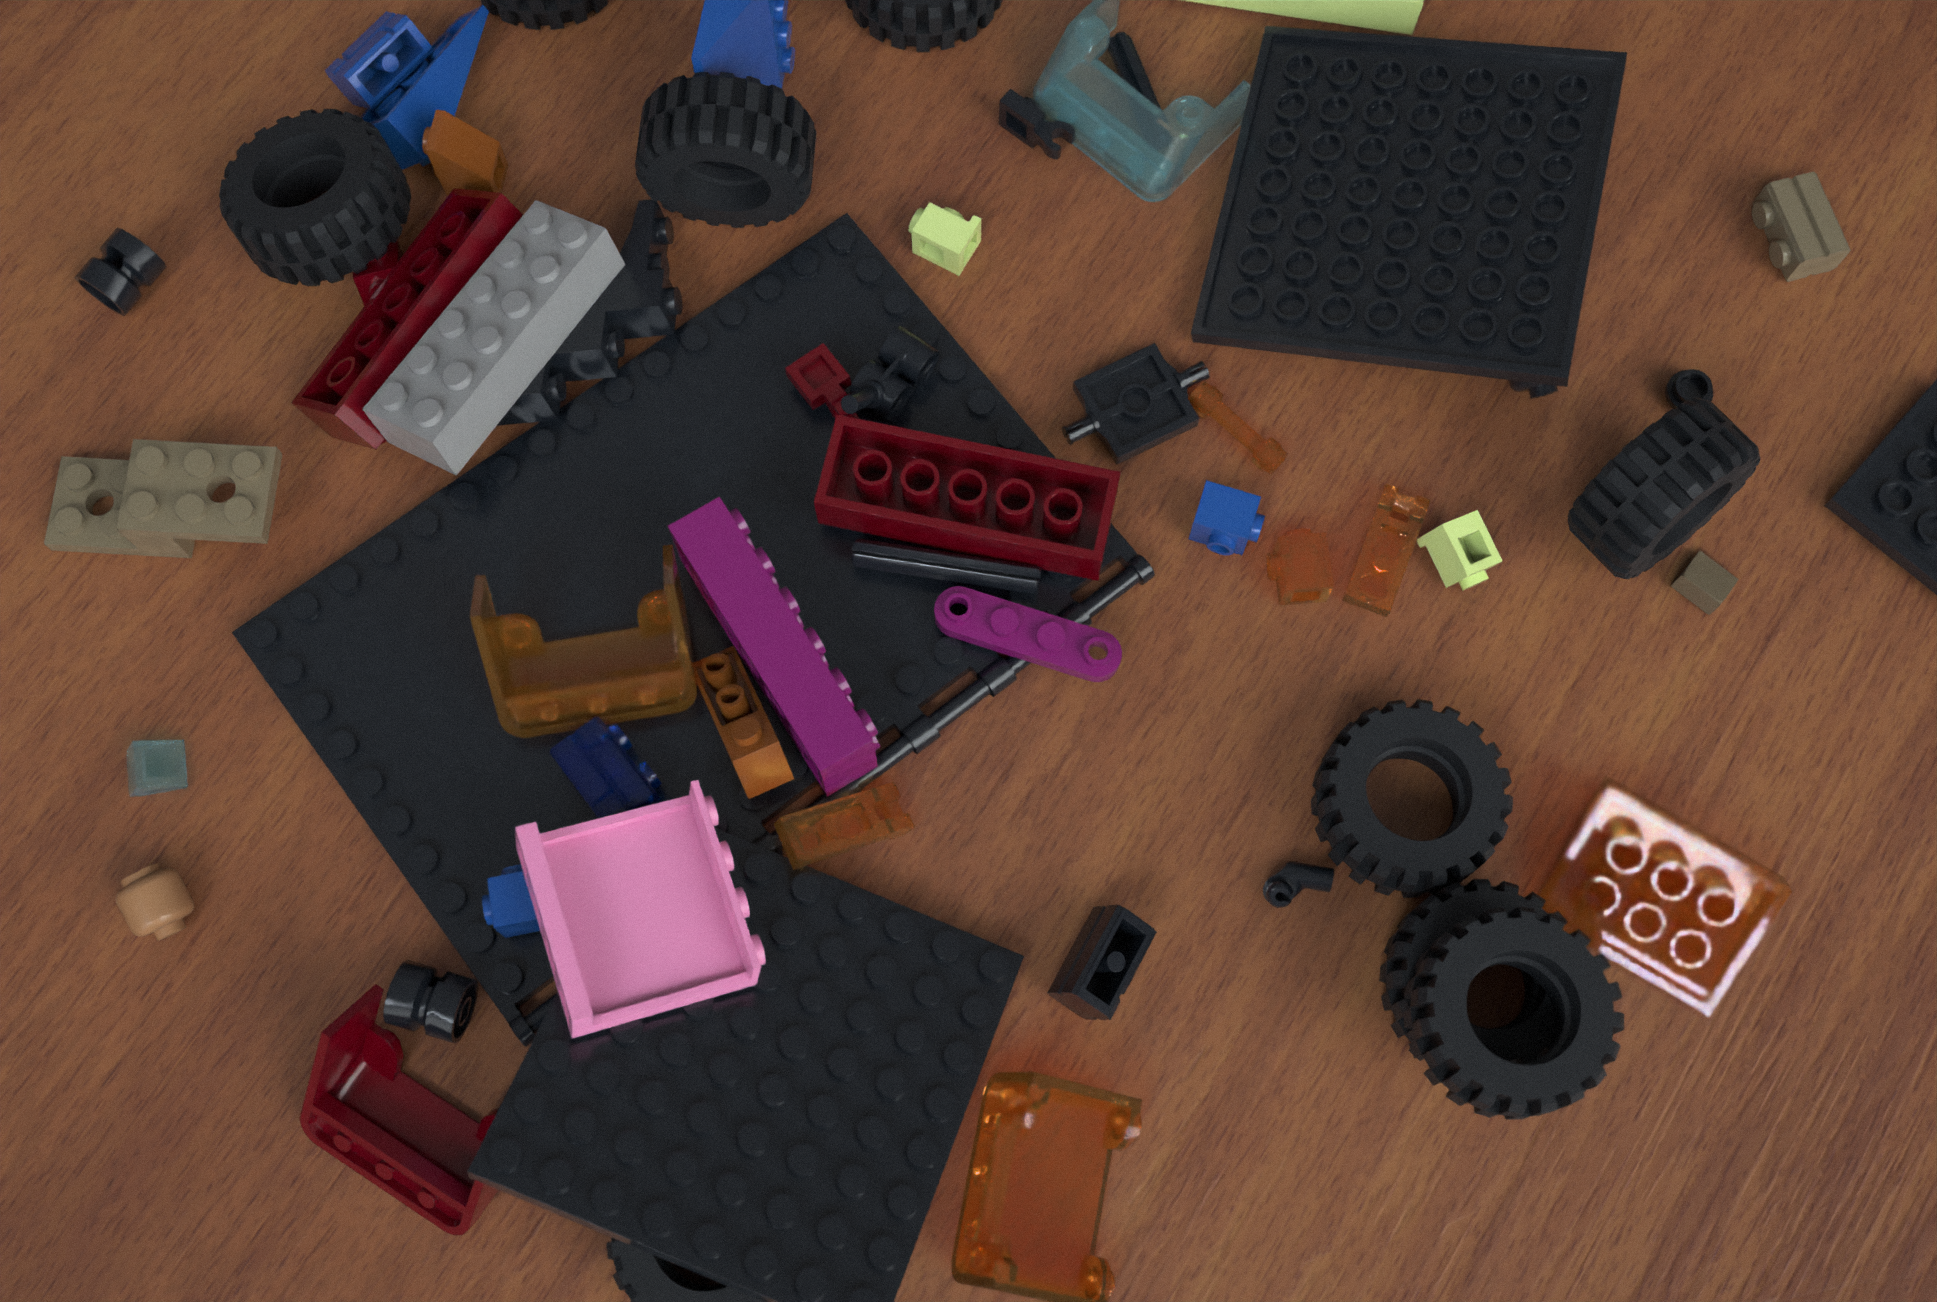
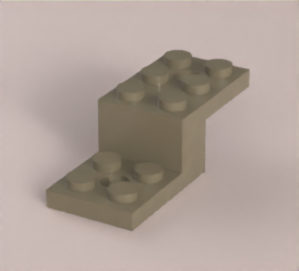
[44,439,283,558]

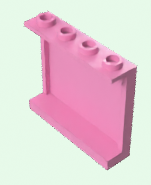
[515,780,766,1039]

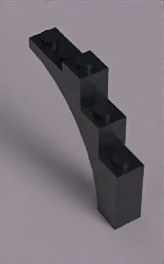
[497,199,683,426]

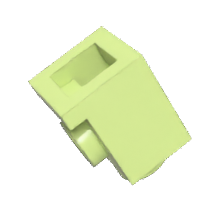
[908,202,982,276]
[1416,510,1502,591]

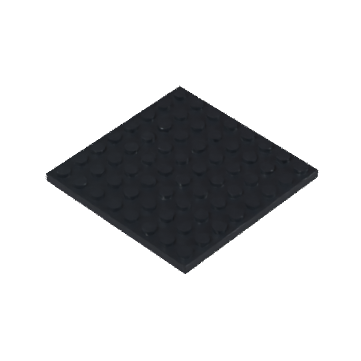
[1191,26,1627,387]
[467,802,1024,1302]

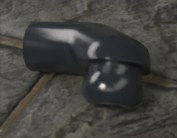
[1263,861,1334,908]

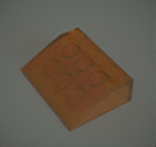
[1537,776,1793,1017]

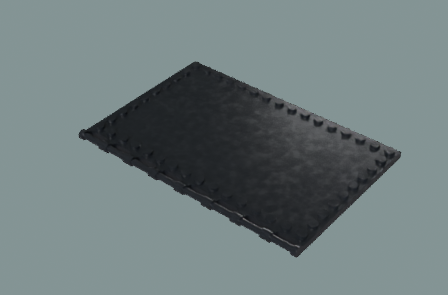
[232,213,1155,1047]

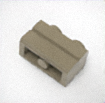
[1752,171,1851,282]

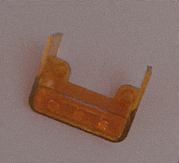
[470,544,697,738]

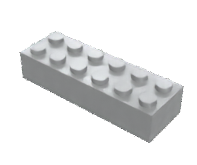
[362,200,625,476]

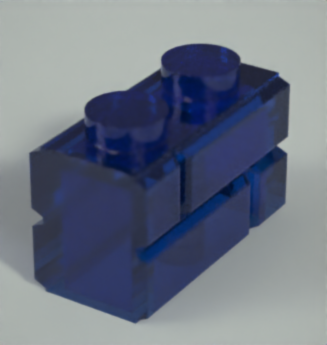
[549,716,662,818]

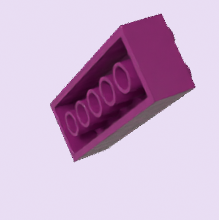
[668,497,880,797]

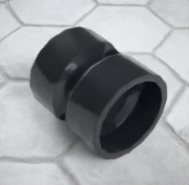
[74,228,167,316]
[383,959,479,1044]

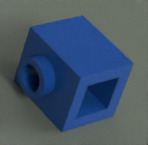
[1188,480,1265,555]
[482,865,540,938]

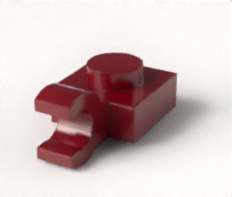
[785,343,860,419]

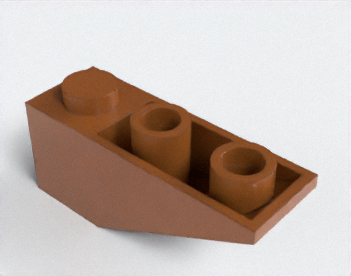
[689,645,794,799]

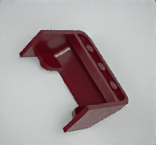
[300,984,498,1236]

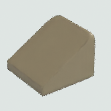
[1671,551,1739,615]

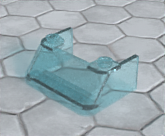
[1033,0,1251,202]

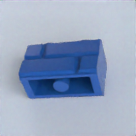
[324,11,434,110]

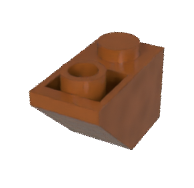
[422,109,509,196]

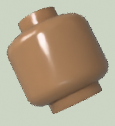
[115,863,195,942]

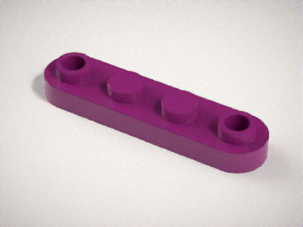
[934,586,1122,682]

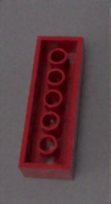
[291,188,523,450]
[814,415,1121,581]

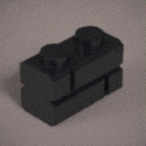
[1047,904,1157,1020]

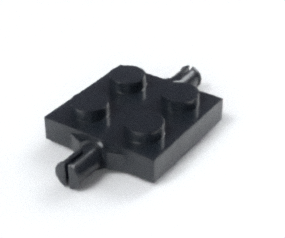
[1062,343,1210,465]

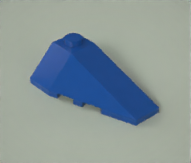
[361,5,489,170]

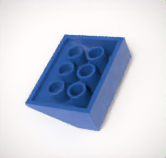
[691,0,795,89]

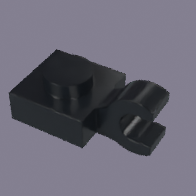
[999,88,1076,160]

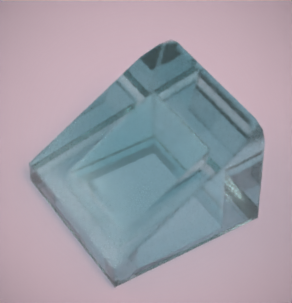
[126,740,188,797]

